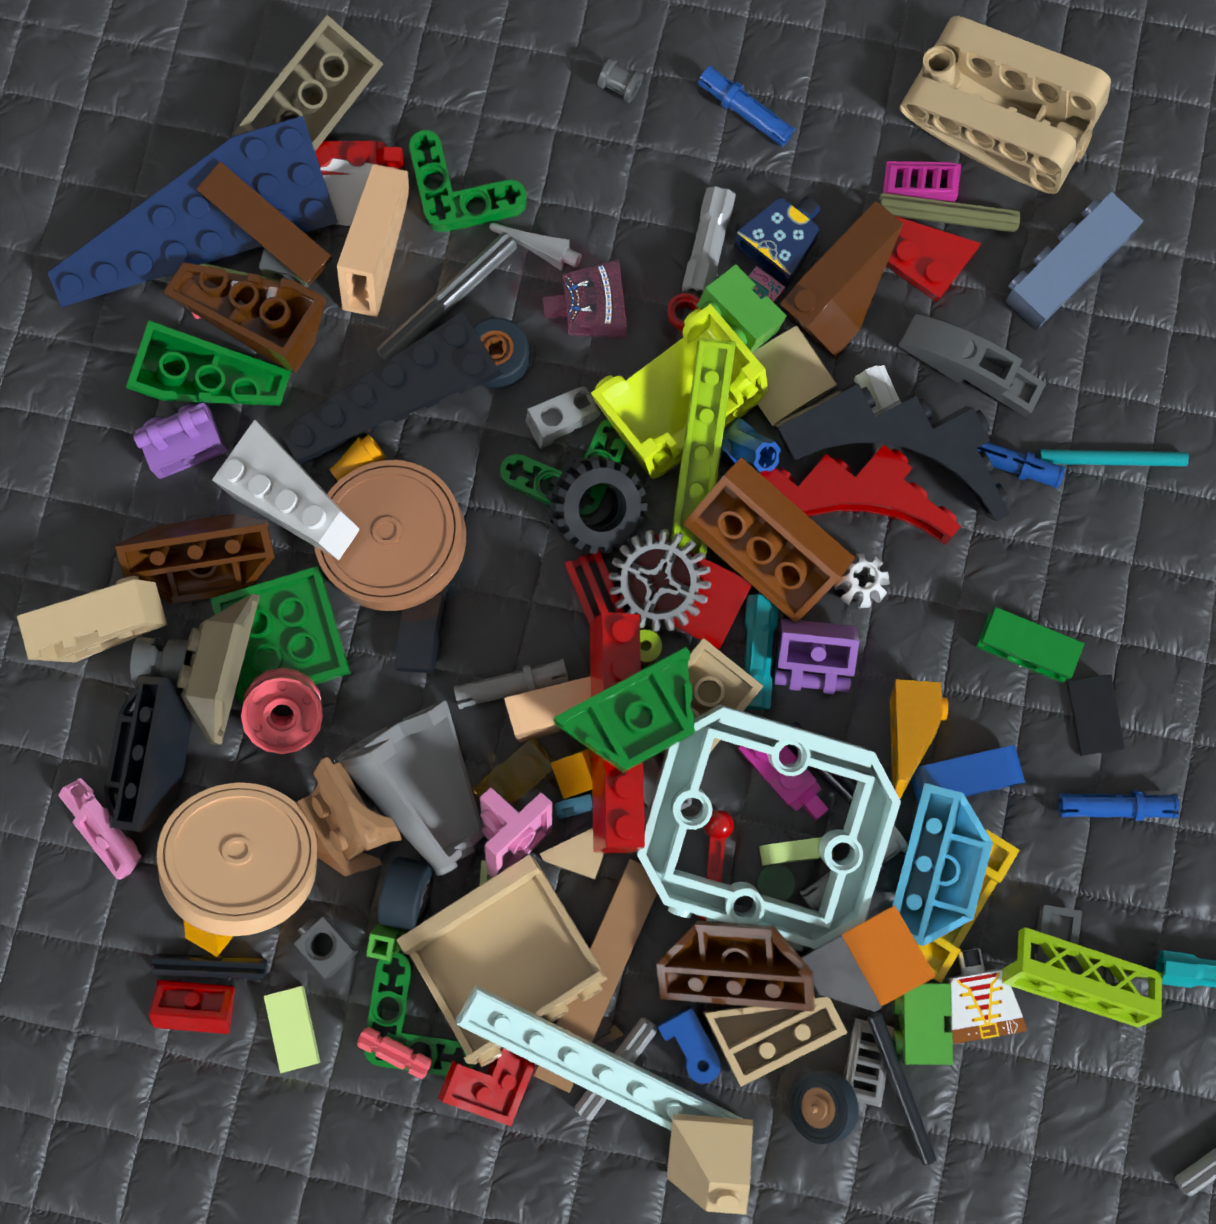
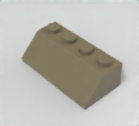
[234,15,383,151]

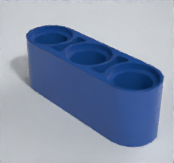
[911,745,1025,806]

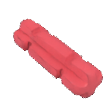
[357,1027,432,1079]

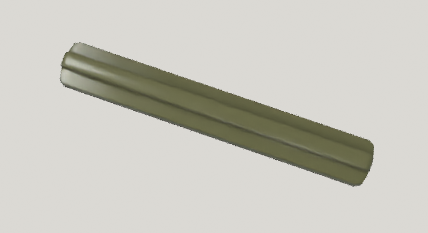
[878,193,1020,232]

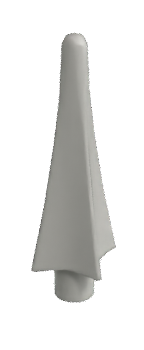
[489,223,582,271]

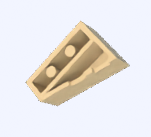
[17,576,167,663]
[703,995,847,1087]

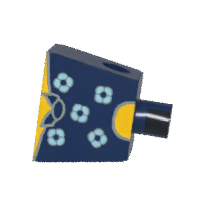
[734,196,821,288]

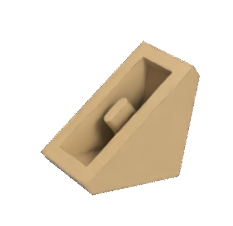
[540,828,604,880]

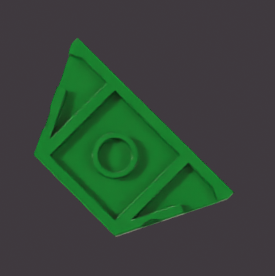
[552,647,695,773]

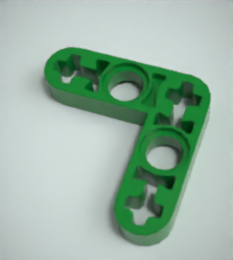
[409,130,527,232]
[500,419,627,519]
[364,952,476,1076]

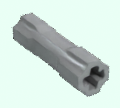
[682,186,736,299]

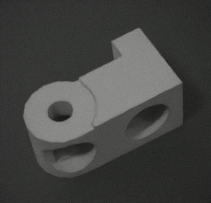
[525,387,601,449]

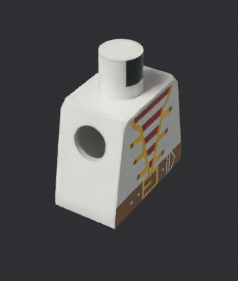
[943,948,1027,1044]

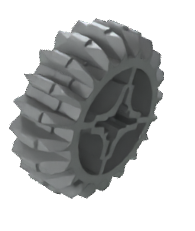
[609,529,712,632]

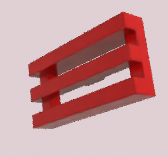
[565,551,625,626]

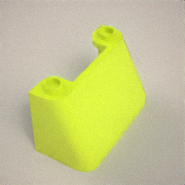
[591,304,768,479]

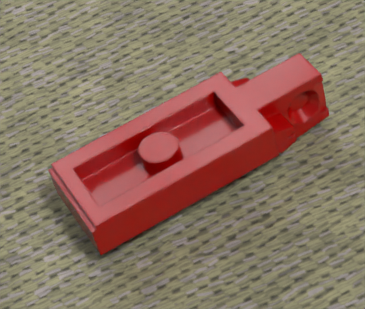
[315,141,404,175]

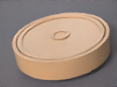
[157,783,317,936]

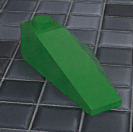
[126,321,291,406]

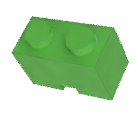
[697,264,786,353]
[892,982,953,1065]

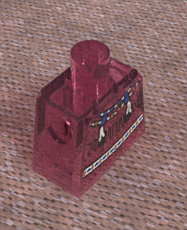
[543,260,627,338]

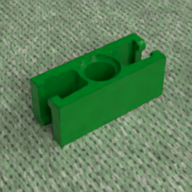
[975,607,1085,683]

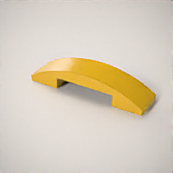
[918,829,1020,983]

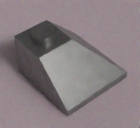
[800,935,882,1012]

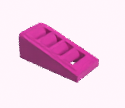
[882,161,961,202]

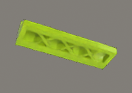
[1002,927,1162,1028]

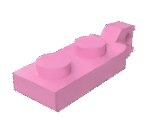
[58,778,142,880]

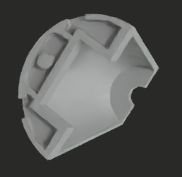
[338,700,484,876]

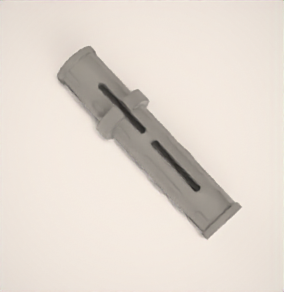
[454,659,569,709]

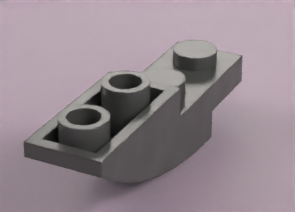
[898,314,1046,417]

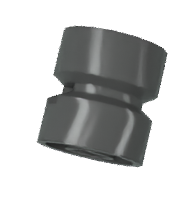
[130,636,193,688]

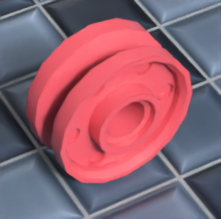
[241,667,323,754]

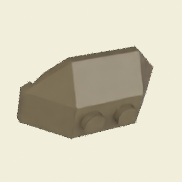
[177,594,260,745]

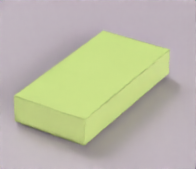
[264,986,321,1073]

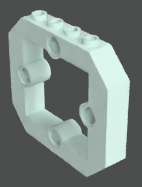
[636,705,901,951]

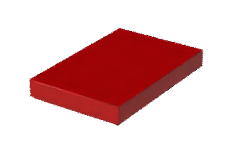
[620,532,752,649]

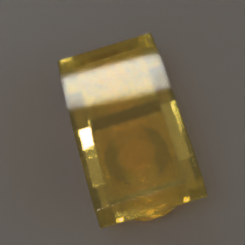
[472,738,554,806]

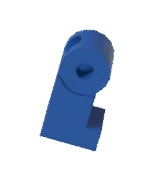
[656,1006,721,1084]

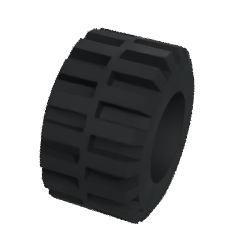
[546,456,647,554]

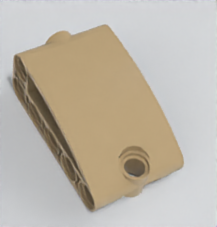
[900,16,1111,194]

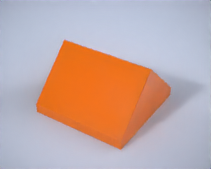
[841,905,936,1006]

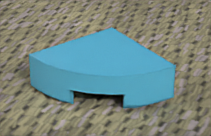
[554,794,593,819]

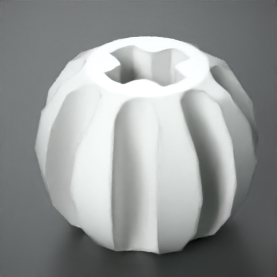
[834,553,890,608]

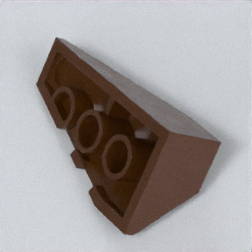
[780,201,903,358]

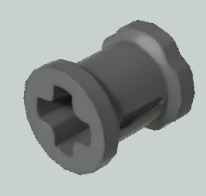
[597,58,643,103]

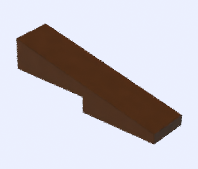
[197,162,333,287]

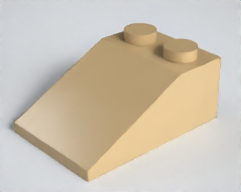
[660,638,763,755]

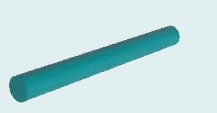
[1038,449,1189,466]

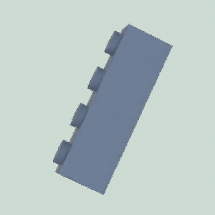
[1005,192,1143,331]

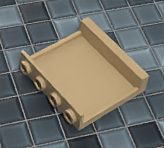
[396,854,608,1067]

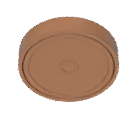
[314,460,466,611]

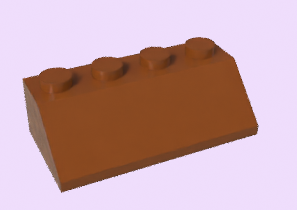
[683,458,855,623]

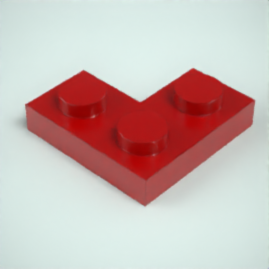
[437,1047,536,1126]

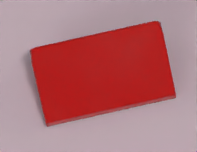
[149,980,235,1034]

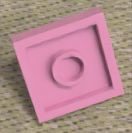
[480,788,552,878]

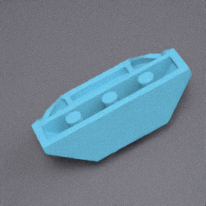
[893,783,993,946]

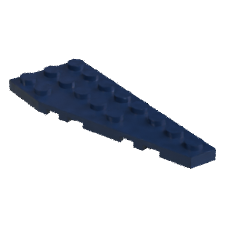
[48,115,338,307]

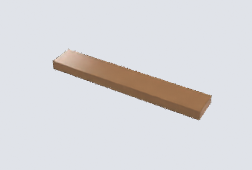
[533,859,657,1093]

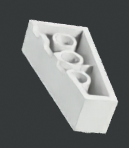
[212,420,360,560]

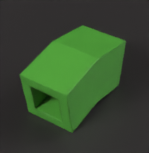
[366,923,408,961]

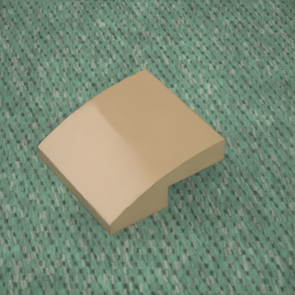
[753,326,838,426]

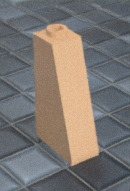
[337,164,409,317]
[504,676,591,743]

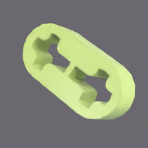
[759,837,834,866]

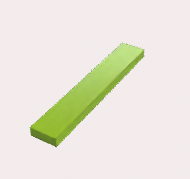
[671,337,736,558]

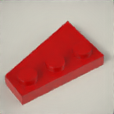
[886,216,981,303]

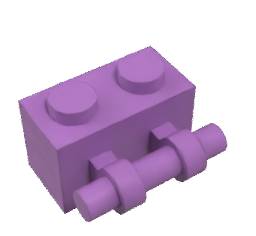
[133,402,228,479]
[774,618,859,695]

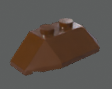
[115,514,275,604]
[656,921,815,1012]

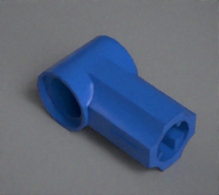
[720,418,781,473]

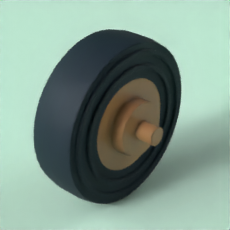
[789,1070,858,1144]

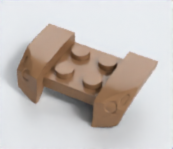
[297,757,401,876]

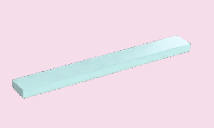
[456,985,743,1130]

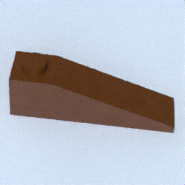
[163,263,326,374]

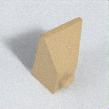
[667,1114,753,1215]

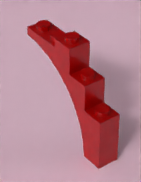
[760,444,961,545]

